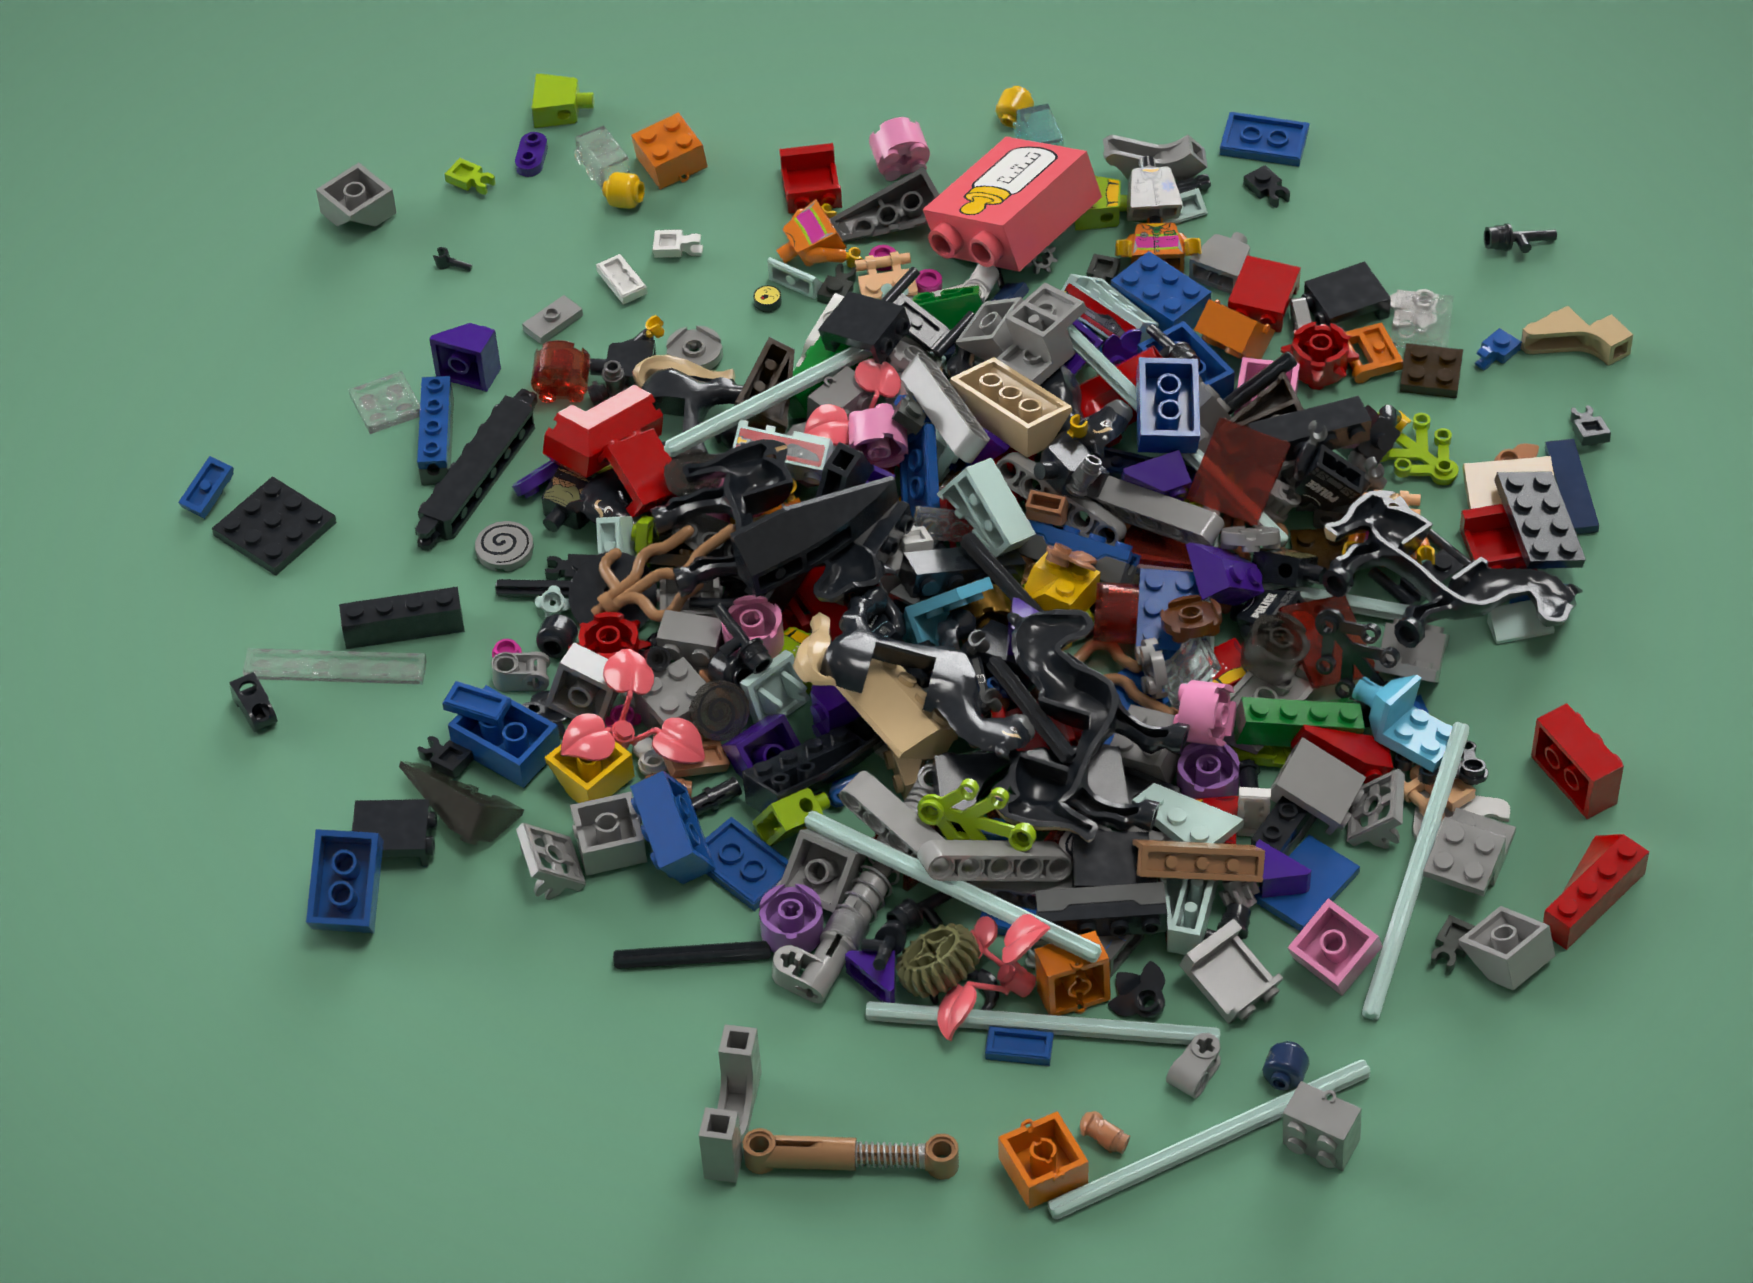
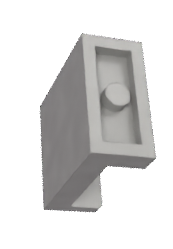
[1270,737,1366,835]
[1179,918,1283,1024]

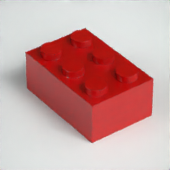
[1531,703,1624,819]

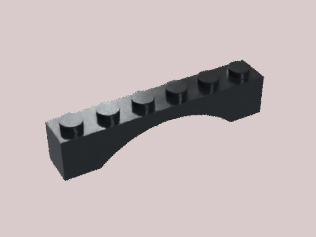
[744,442,875,614]

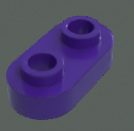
[515,132,548,177]
[512,460,560,498]

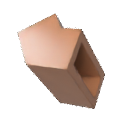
[1025,489,1069,526]

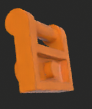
[1345,322,1403,384]

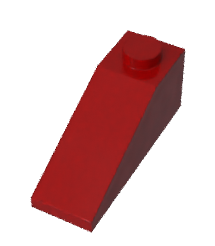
[1291,724,1393,784]

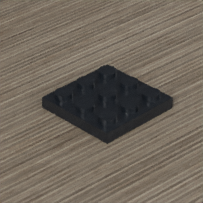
[212,476,337,576]

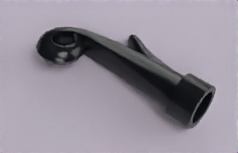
[640,632,671,671]

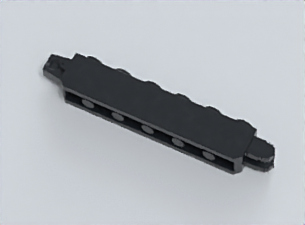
[415,388,538,551]

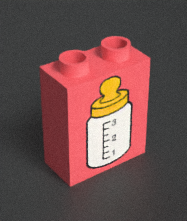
[923,137,1102,272]

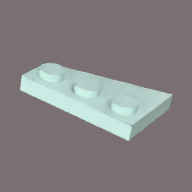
[1132,783,1244,844]

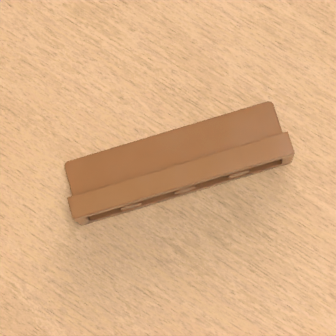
[1132,839,1265,882]

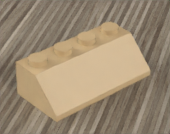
[950,357,1072,458]
[835,659,957,759]

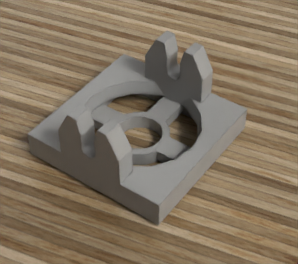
[1347,768,1405,849]
[516,823,586,900]

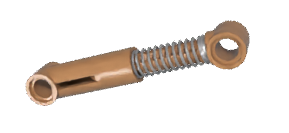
[743,1128,959,1180]

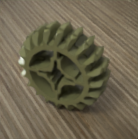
[895,923,981,998]

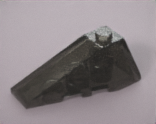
[399,761,524,845]

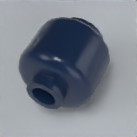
[1262,1041,1310,1091]

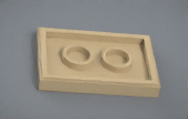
[1462,456,1554,509]

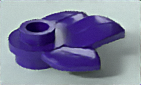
[1102,329,1142,366]

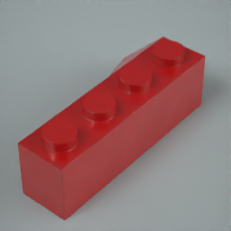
[1543,834,1649,950]

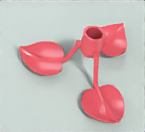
[804,358,901,467]
[561,649,705,764]
[937,914,1051,1041]

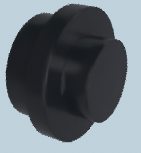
[587,380,610,406]

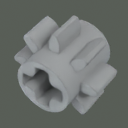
[1025,246,1058,274]
[1218,880,1260,908]

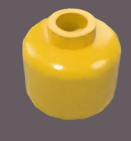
[995,86,1034,127]
[602,172,645,209]

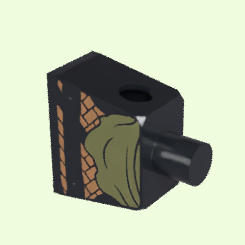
[542,466,593,532]
[1252,547,1327,588]

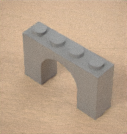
[699,1024,762,1183]

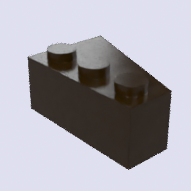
[733,337,795,434]
[1216,372,1304,466]

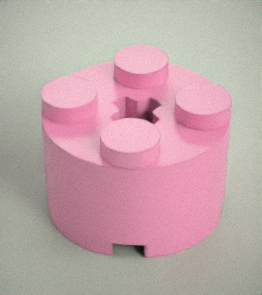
[869,117,930,181]
[848,403,908,468]
[721,595,784,658]
[1173,680,1236,746]

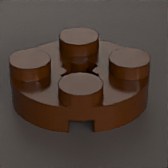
[1160,595,1222,643]

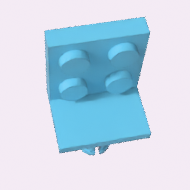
[903,577,993,646]
[1352,675,1453,773]

